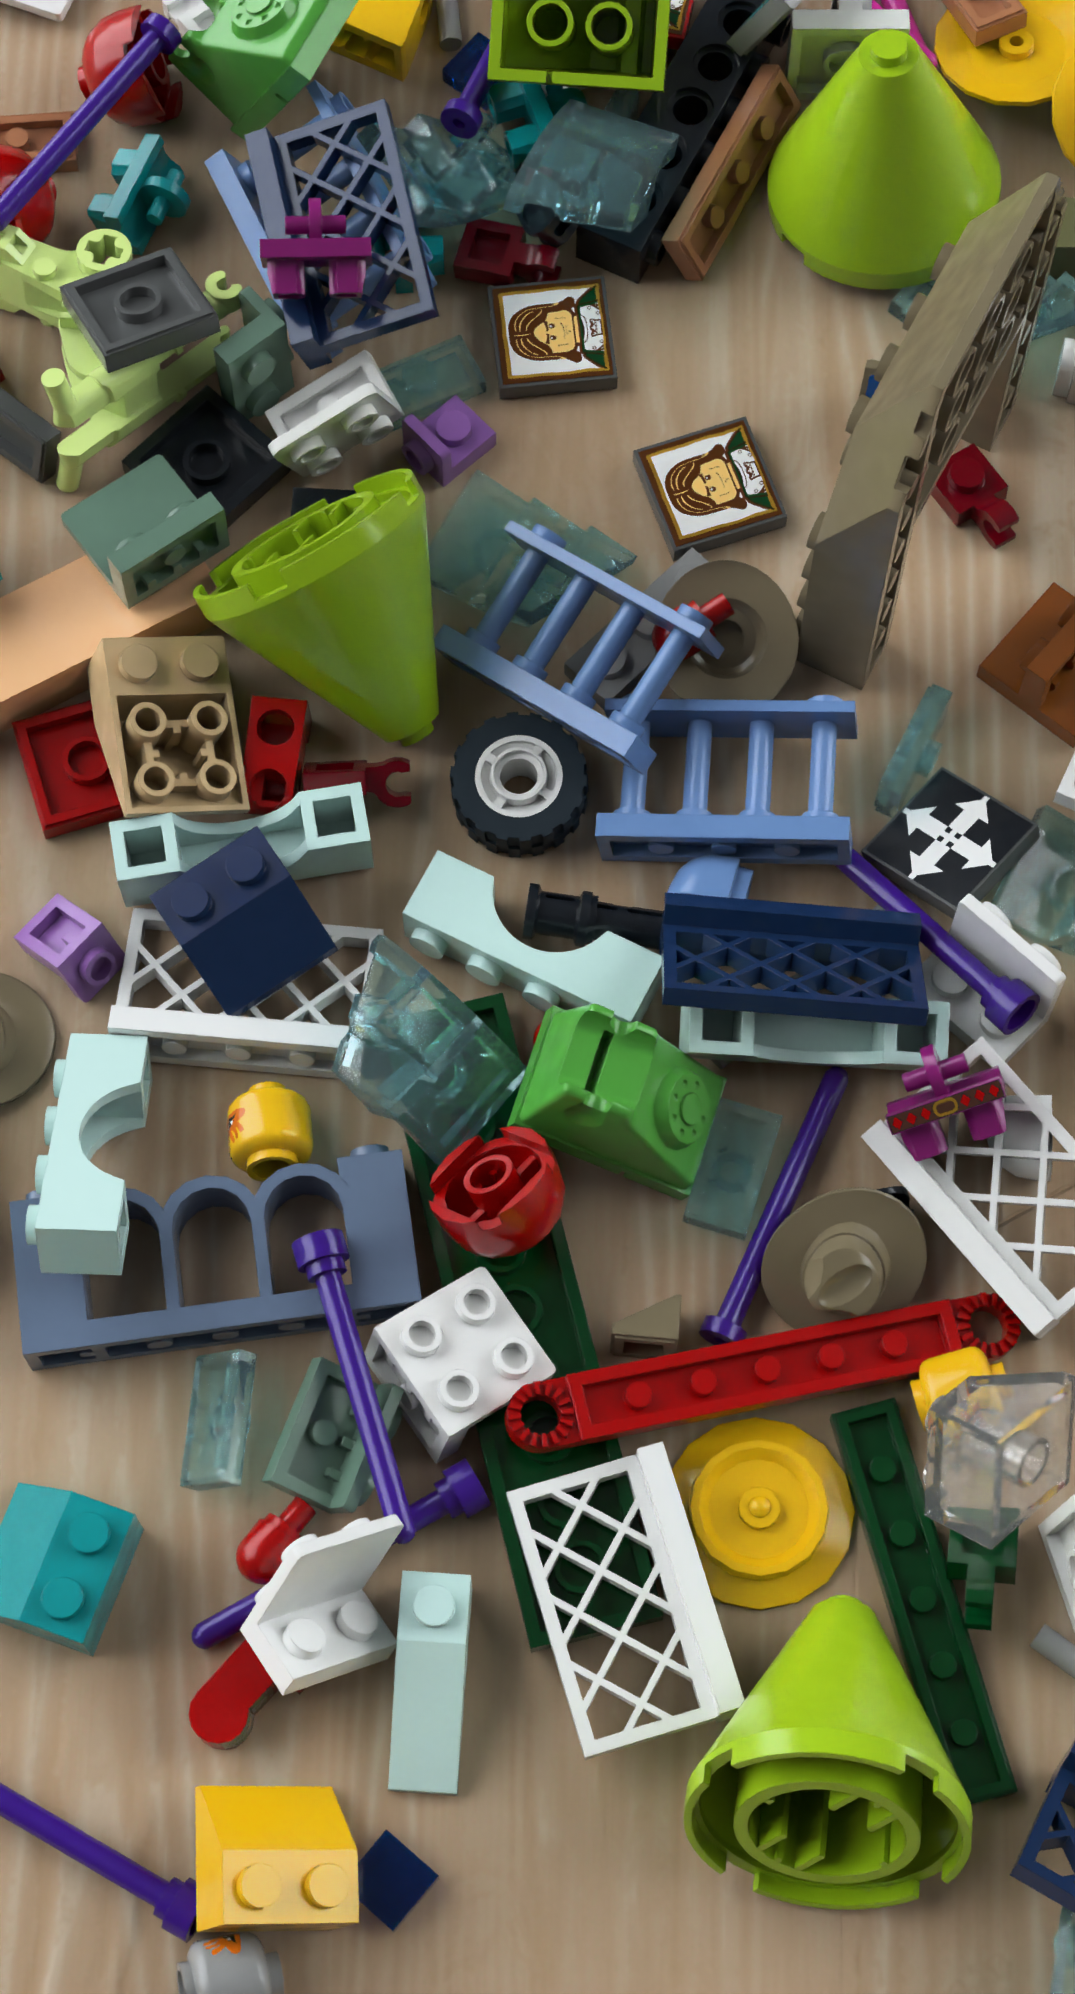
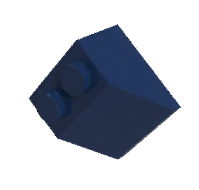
[149,826,338,1016]

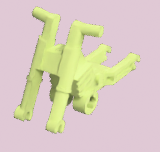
[0,224,242,492]

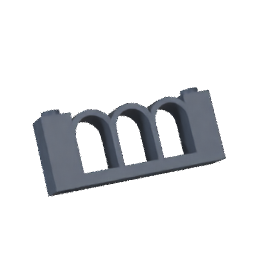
[9,1144,422,1371]

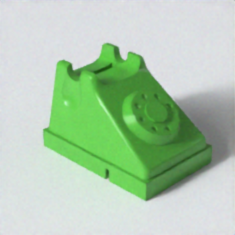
[168,0,358,140]
[507,1004,727,1200]

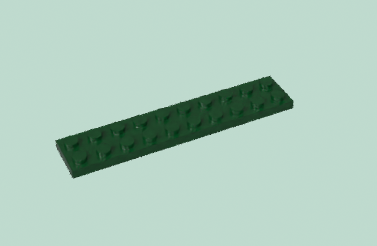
[378,993,664,1653]

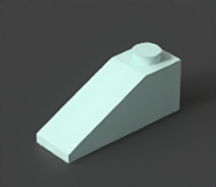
[388,1570,473,1796]

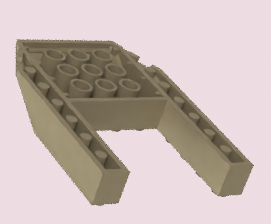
[796,172,1068,690]

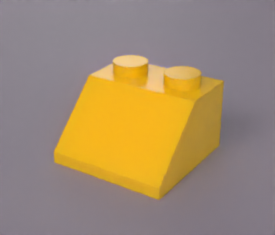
[195,1786,359,1932]

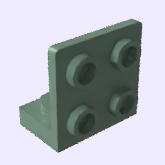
[61,455,230,609]

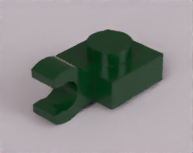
[947,1508,1020,1631]

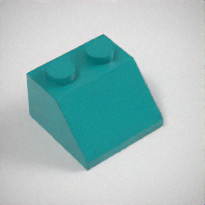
[0,1482,144,1657]

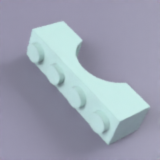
[109,782,374,907]
[402,850,662,1023]
[679,998,950,1071]
[25,1033,153,1275]

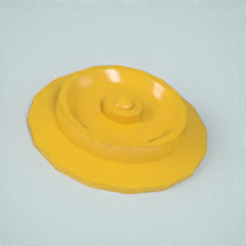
[934,0,1075,107]
[672,1417,855,1611]

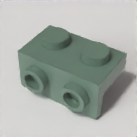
[213,286,294,420]
[262,1357,404,1514]

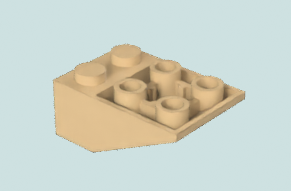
[87,636,250,818]

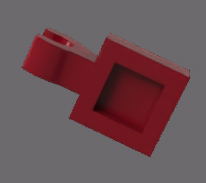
[453,216,562,286]
[931,443,1019,549]
[302,757,412,808]

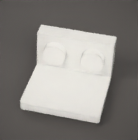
[922,893,1066,1065]
[364,1267,556,1464]
[240,1514,404,1696]

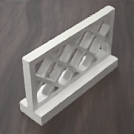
[107,907,384,1081]
[861,1036,1075,1339]
[506,1441,745,1760]

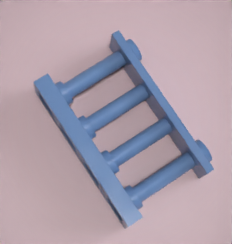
[204,80,438,359]
[434,520,725,775]
[595,693,858,865]

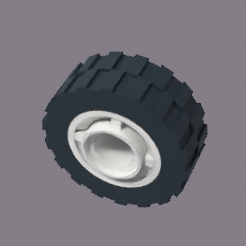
[450,712,588,858]

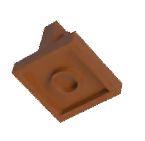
[976,582,1075,748]

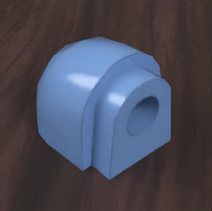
[667,854,754,899]

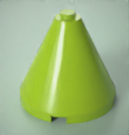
[767,29,1001,289]
[193,469,439,746]
[683,1595,973,1910]

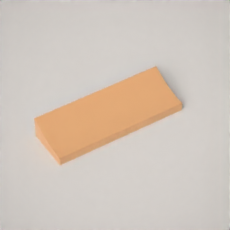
[0,555,217,734]

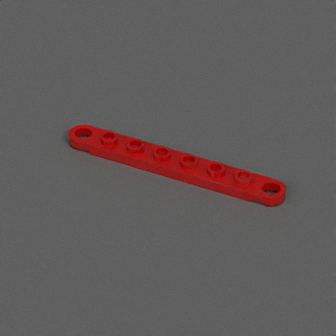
[505,1292,1021,1453]

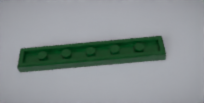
[829,1397,1018,1806]

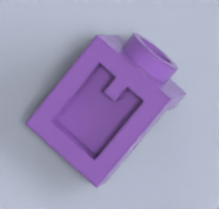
[402,395,496,488]
[14,893,125,1002]

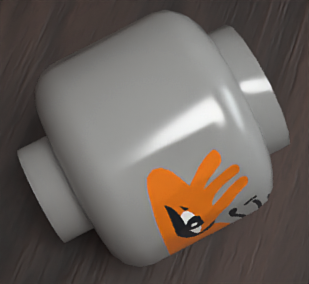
[177,1932,284,1994]

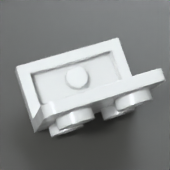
[264,350,405,477]

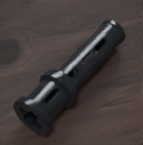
[522,883,663,950]

